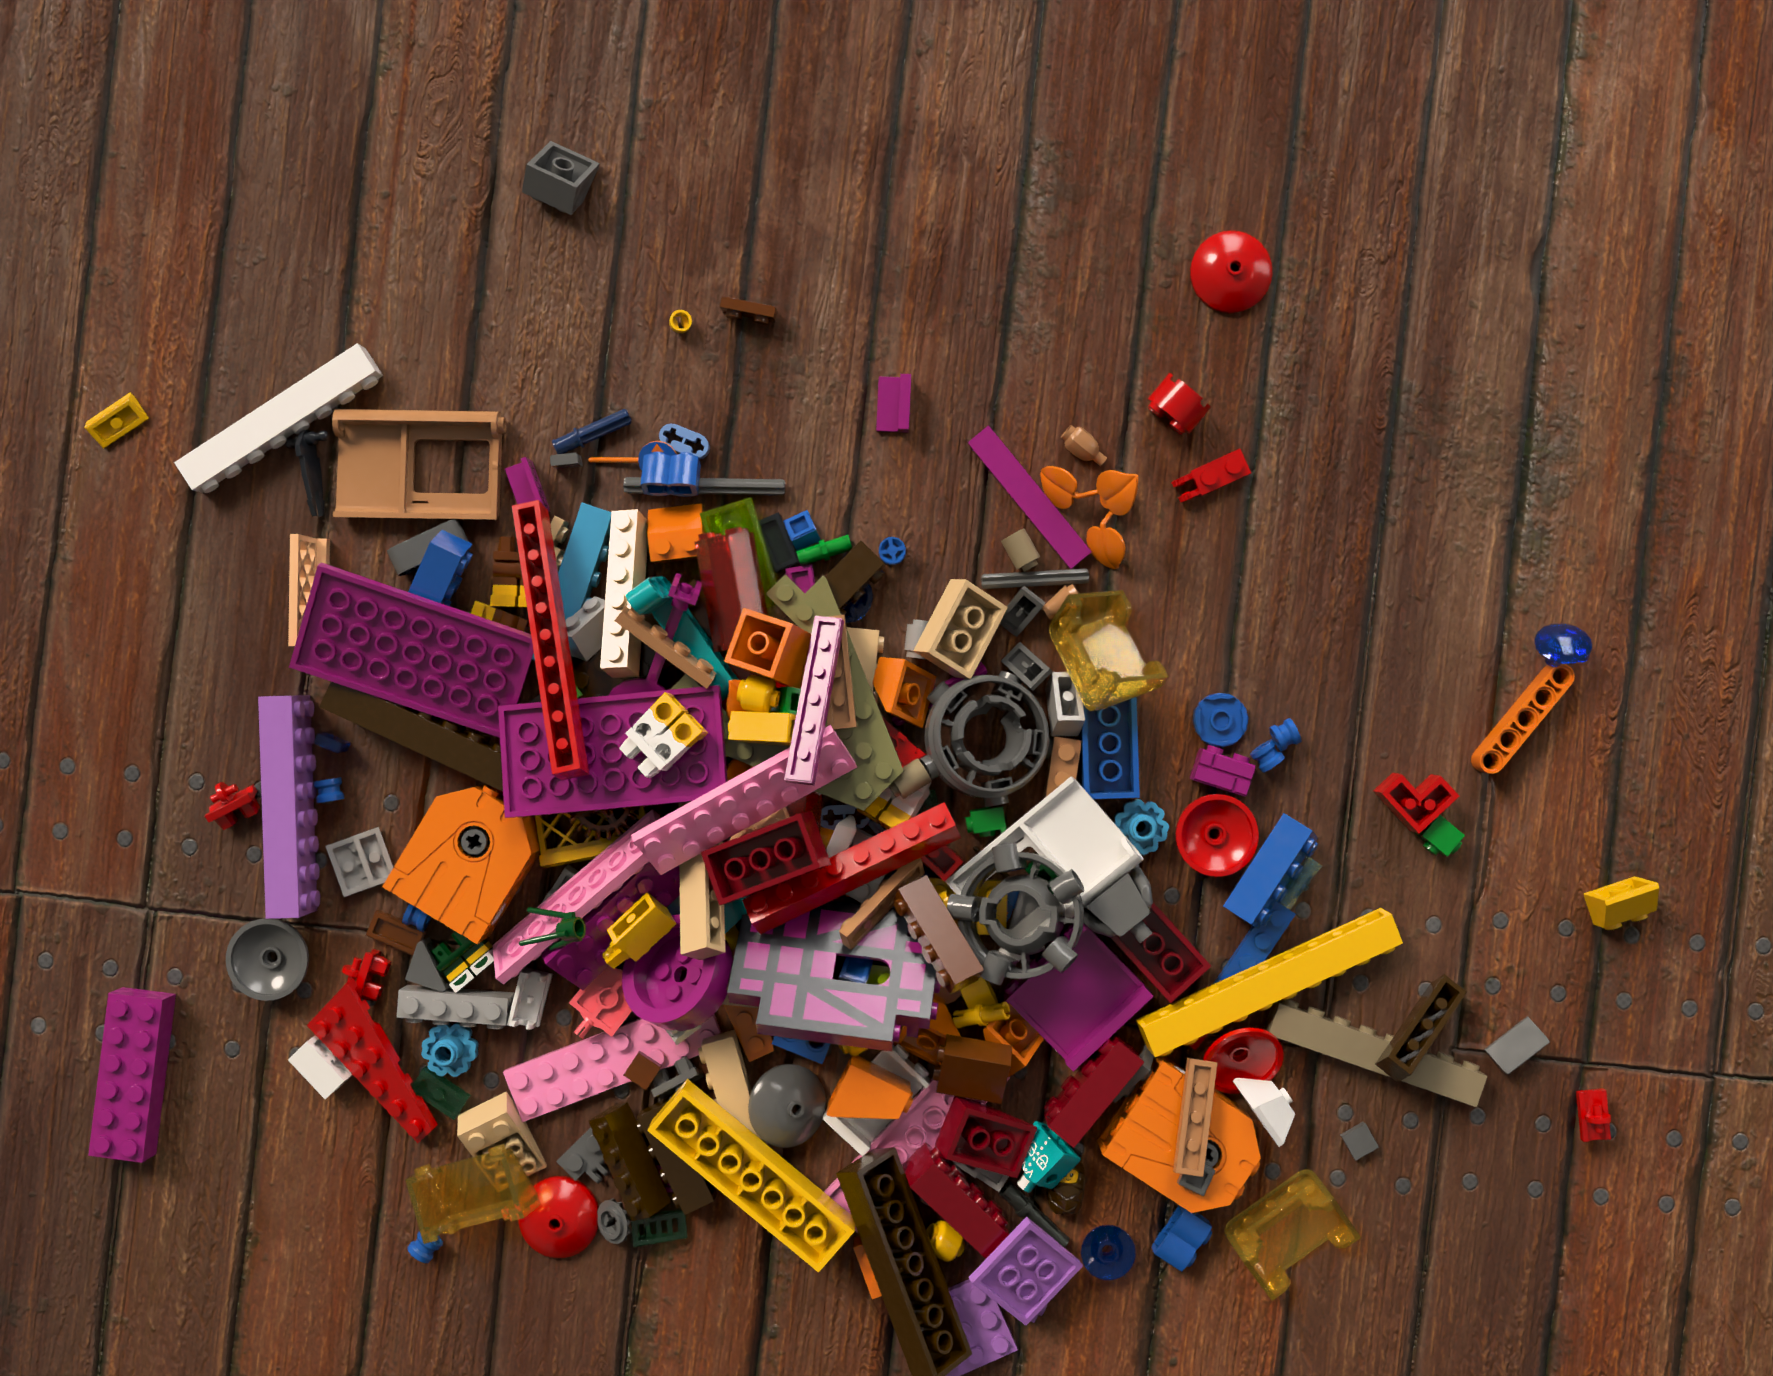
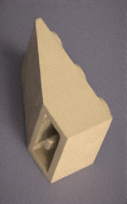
[457,1091,547,1191]

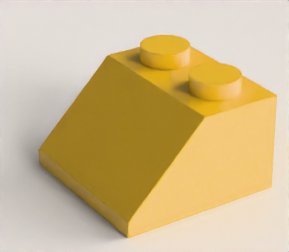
[1583,876,1660,930]

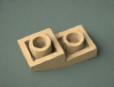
[550,516,569,572]

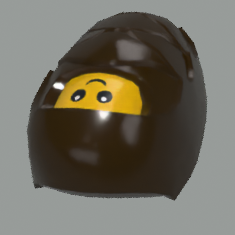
[1046,1161,1086,1215]

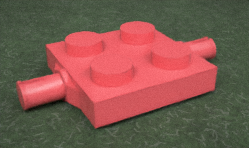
[569,966,632,1039]

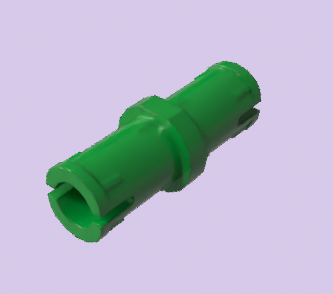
[796,535,853,566]

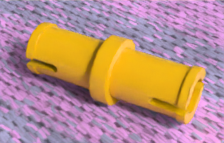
[953,1002,1010,1028]

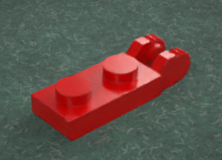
[1171,449,1251,503]

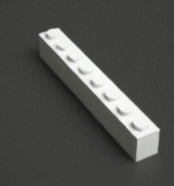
[174,343,383,493]

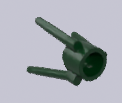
[519,907,586,951]

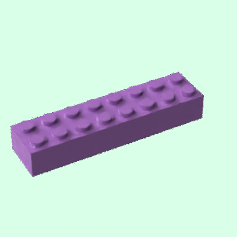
[258,695,320,919]

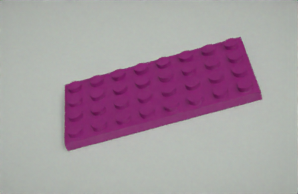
[289,562,534,738]
[498,685,728,818]

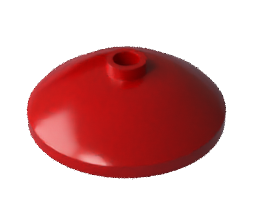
[1190,231,1272,313]
[1175,794,1259,877]
[1203,1028,1284,1094]
[518,1176,599,1258]

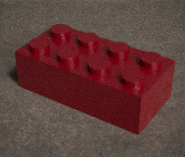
[701,811,831,906]
[1111,903,1211,1003]
[1044,1033,1144,1148]
[902,1142,1009,1259]

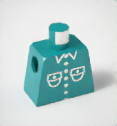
[1017,1121,1081,1193]

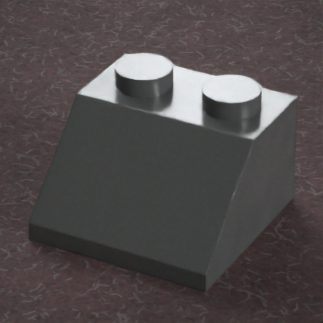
[522,141,600,215]

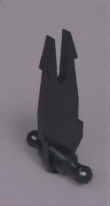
[285,430,329,517]

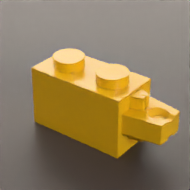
[602,892,676,969]

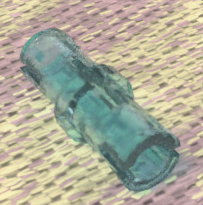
[1281,856,1323,910]

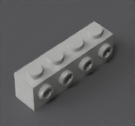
[397,984,515,1029]

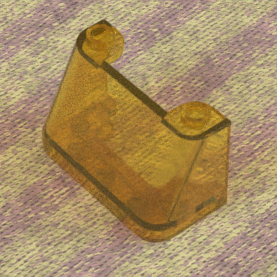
[1049,590,1169,711]
[405,1144,540,1244]
[1225,1169,1361,1301]

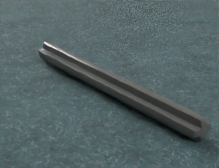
[623,477,786,495]

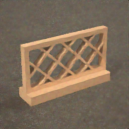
[288,534,330,646]

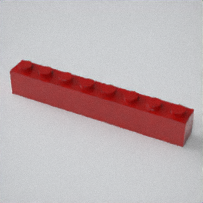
[742,802,961,935]

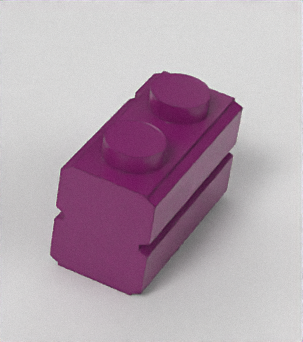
[1190,745,1256,797]

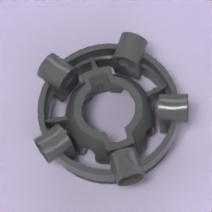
[919,671,1053,807]
[947,843,1085,985]

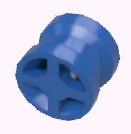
[879,537,906,565]
[1269,718,1302,752]
[1250,739,1285,772]
[313,777,345,803]
[402,904,432,932]
[407,1228,443,1263]

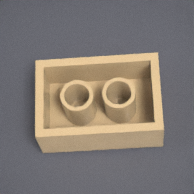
[913,579,1008,679]

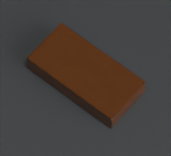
[365,909,428,955]

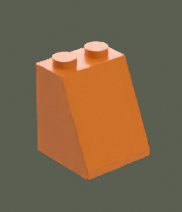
[724,608,811,689]
[826,1055,913,1119]

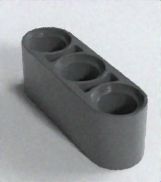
[387,519,469,577]

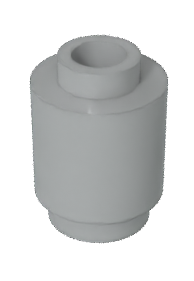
[904,619,929,659]

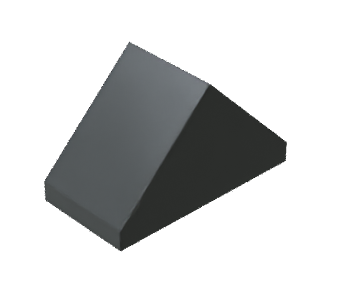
[1000,586,1045,637]
[1001,642,1053,691]
[405,937,450,992]

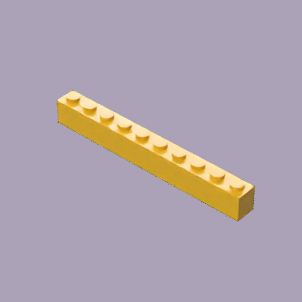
[1136,908,1403,1057]

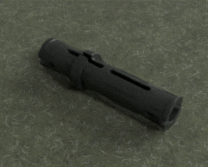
[999,1182,1070,1247]

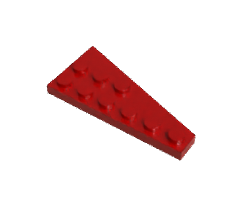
[307,978,438,1143]

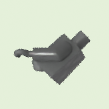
[1084,864,1153,943]

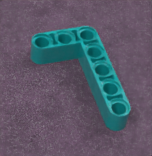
[625,576,739,701]

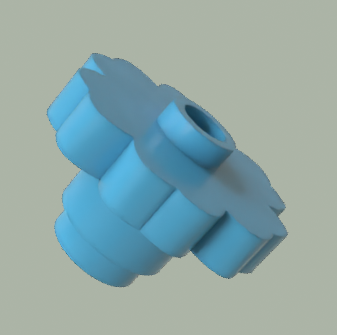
[1114,799,1169,855]
[421,1022,479,1077]

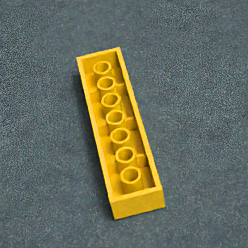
[647,1079,855,1273]

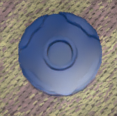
[1193,693,1248,747]

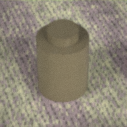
[1001,528,1040,572]
[889,758,932,799]

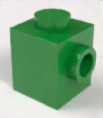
[1415,815,1465,856]

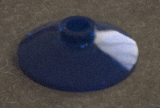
[1081,1225,1136,1280]

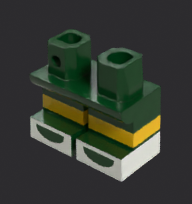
[431,931,494,993]

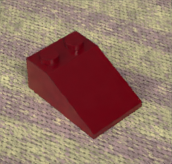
[935,1096,1037,1178]

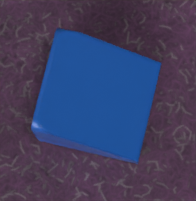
[783,510,821,551]

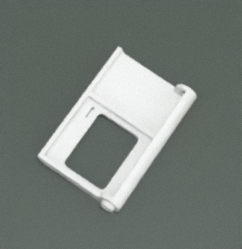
[945,776,1144,962]

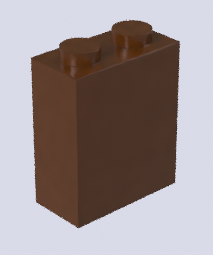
[932,1034,1012,1104]

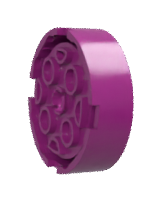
[622,914,733,1032]

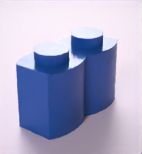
[641,452,701,497]
[1152,1205,1212,1272]

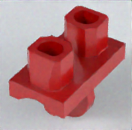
[204,782,260,830]
[342,949,392,1001]
[1576,1088,1611,1142]

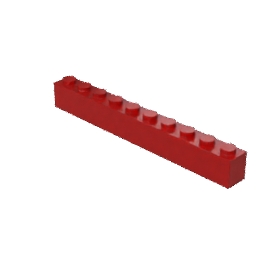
[512,500,589,780]

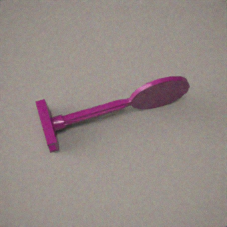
[608,573,702,696]

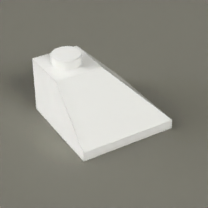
[1233,1078,1295,1147]

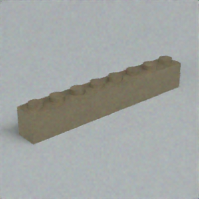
[1263,999,1487,1107]

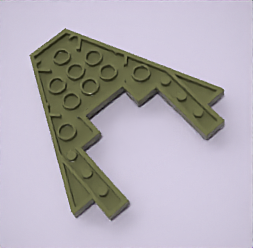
[670,574,904,811]

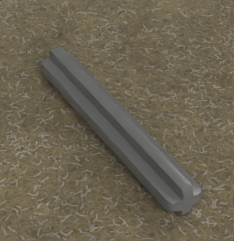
[981,569,1089,589]

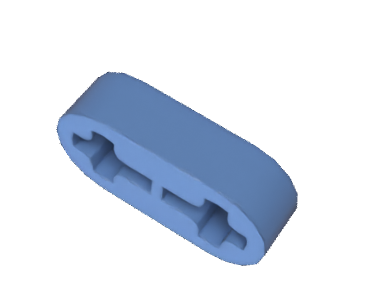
[659,423,710,459]
[819,804,870,830]

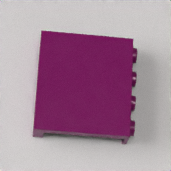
[1003,923,1153,1072]

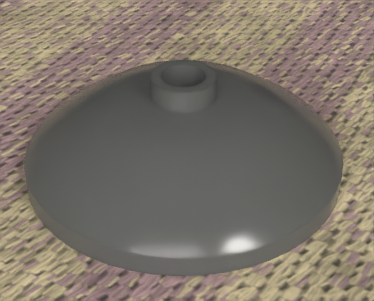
[226,918,309,1001]
[748,1064,826,1148]

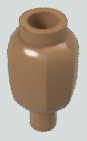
[1061,425,1107,466]

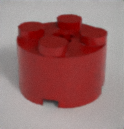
[1147,373,1211,435]

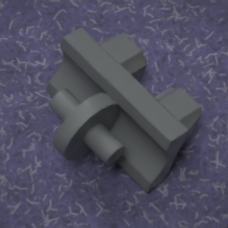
[651,1057,705,1100]

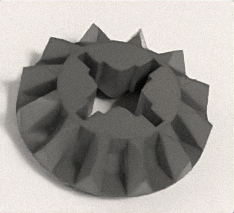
[597,1199,632,1244]

